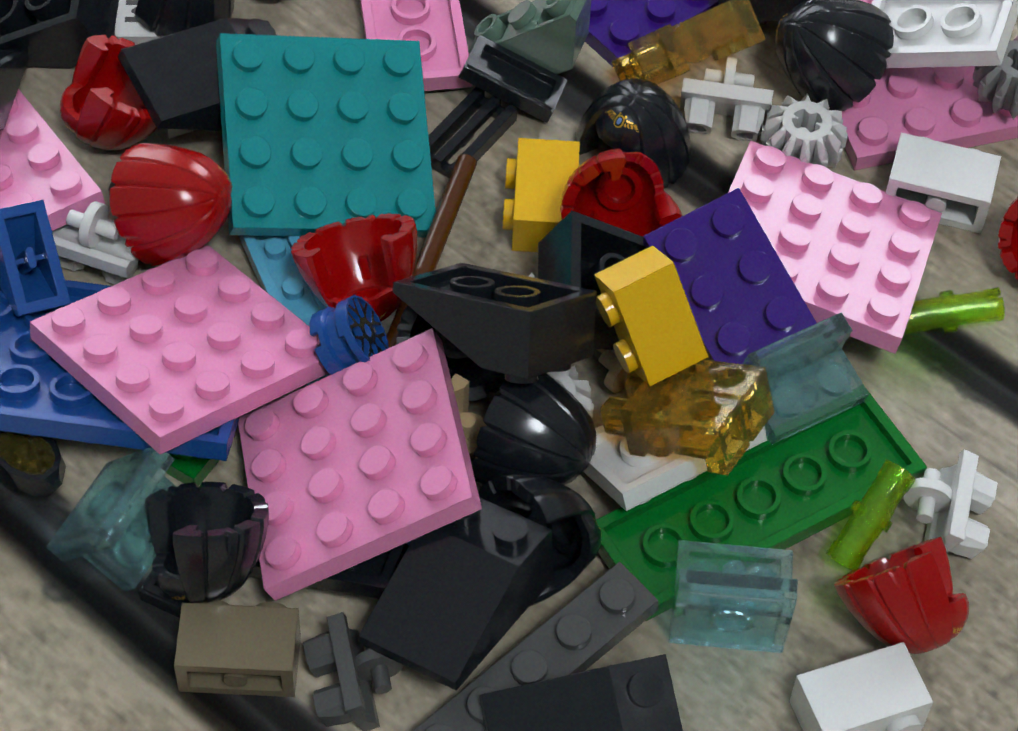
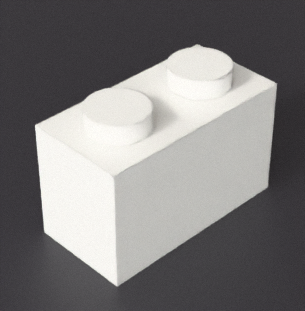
[885,132,1001,234]
[789,642,933,731]

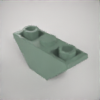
[468,0,591,74]

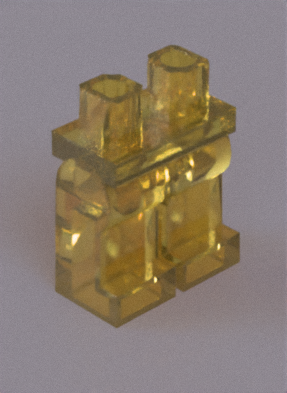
[612,0,766,84]
[600,360,775,476]

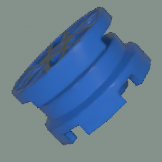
[309,295,389,375]

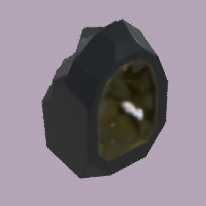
[0,431,66,497]

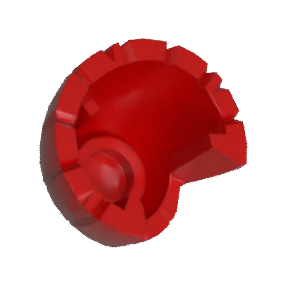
[59,35,157,150]
[110,143,233,267]
[560,148,682,237]
[291,213,417,321]
[834,537,969,654]

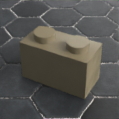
[174,600,301,697]

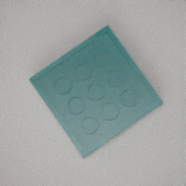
[216,33,436,238]

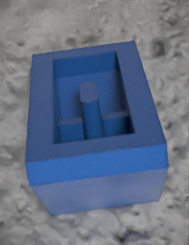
[0,200,71,317]

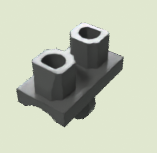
[303,612,404,731]

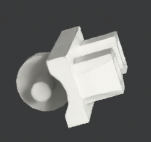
[680,57,774,142]
[52,201,139,285]
[903,449,998,559]

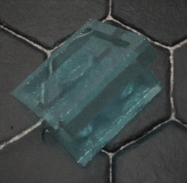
[728,312,869,445]
[46,447,177,592]
[669,540,798,653]

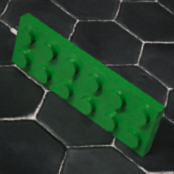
[596,386,927,621]

